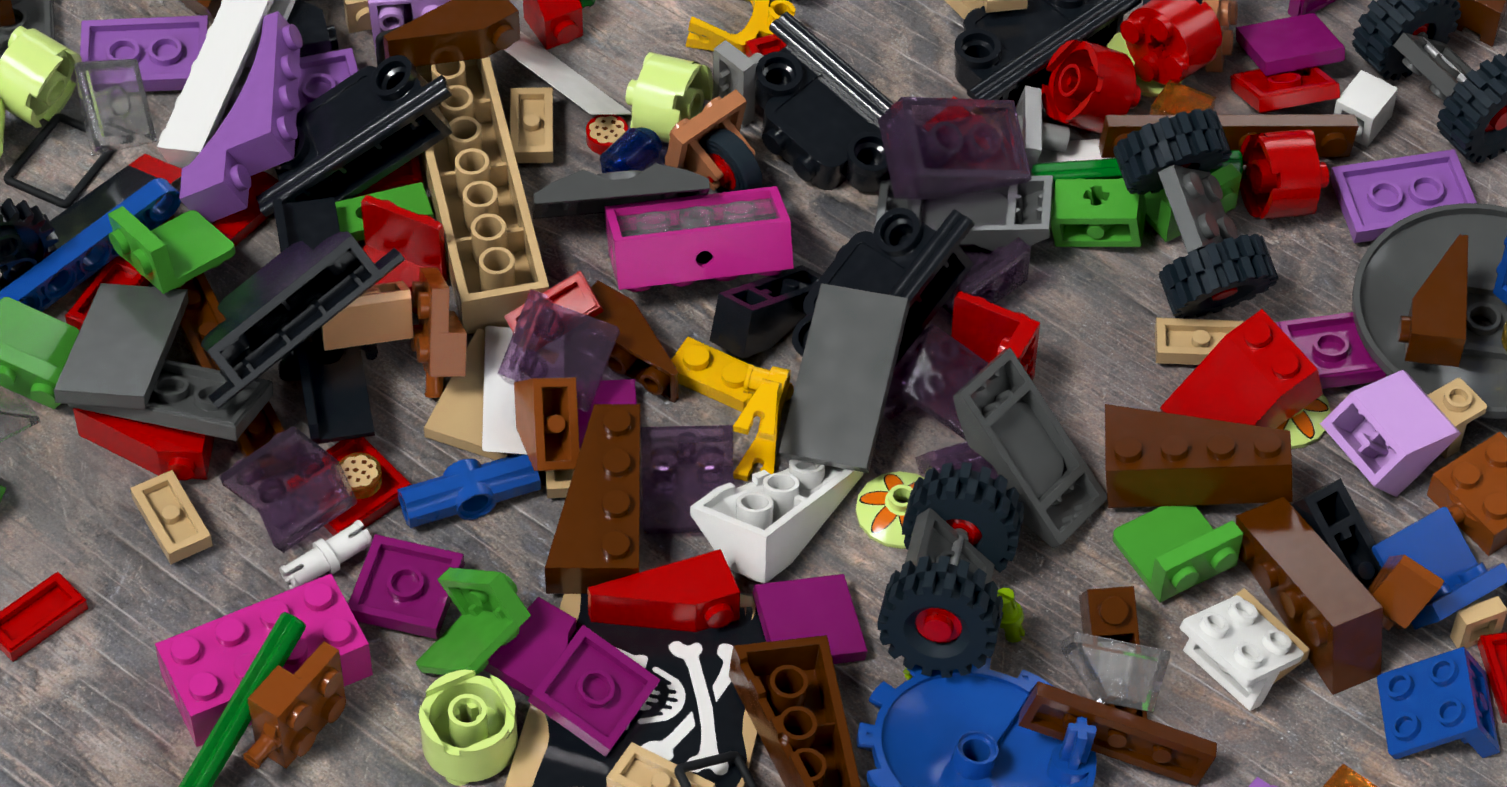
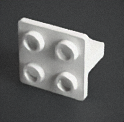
[1179,595,1304,711]

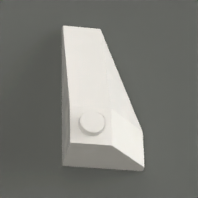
[690,459,865,584]

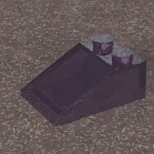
[878,97,1032,199]

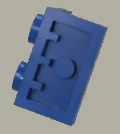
[1372,507,1507,630]
[1377,647,1500,759]

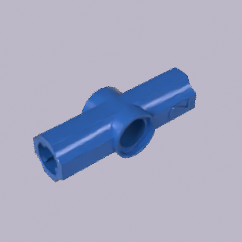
[397,454,541,528]

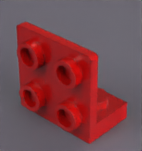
[361,195,448,314]
[950,291,1040,381]

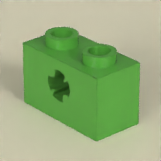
[1051,178,1147,247]

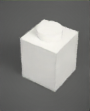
[1333,70,1398,147]

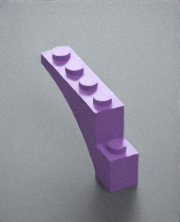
[179,11,303,223]

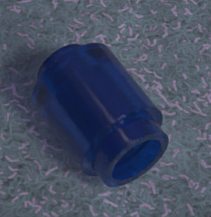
[600,127,662,173]

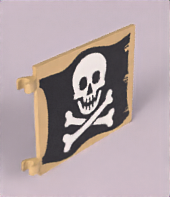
[505,594,766,787]

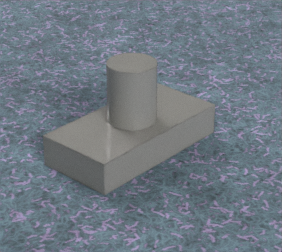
[713,40,764,128]
[1013,85,1070,176]

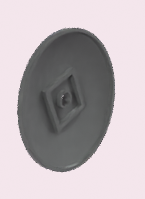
[1352,203,1507,419]

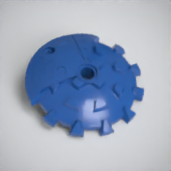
[856,658,1097,787]

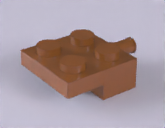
[411,268,467,398]
[1427,431,1507,556]
[243,641,346,769]

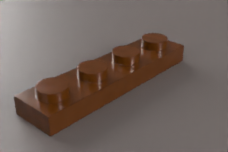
[1018,681,1217,787]

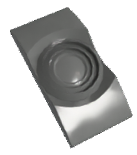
[532,163,710,219]
[875,175,1054,254]
[953,348,1107,548]

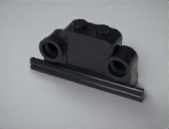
[954,0,1142,124]
[755,12,946,192]
[256,55,453,217]
[792,208,975,366]
[201,231,405,409]

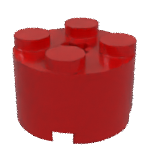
[1120,0,1222,85]
[1042,40,1141,135]
[1240,129,1329,219]

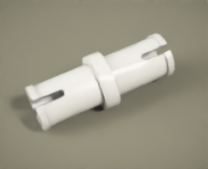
[279,520,373,589]

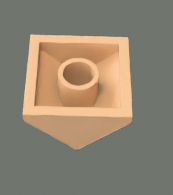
[320,281,414,351]

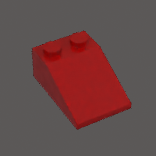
[1160,309,1323,429]

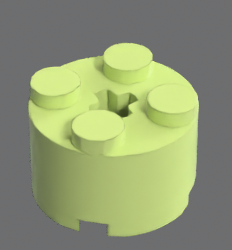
[0,26,82,128]
[625,52,713,143]
[419,669,518,786]

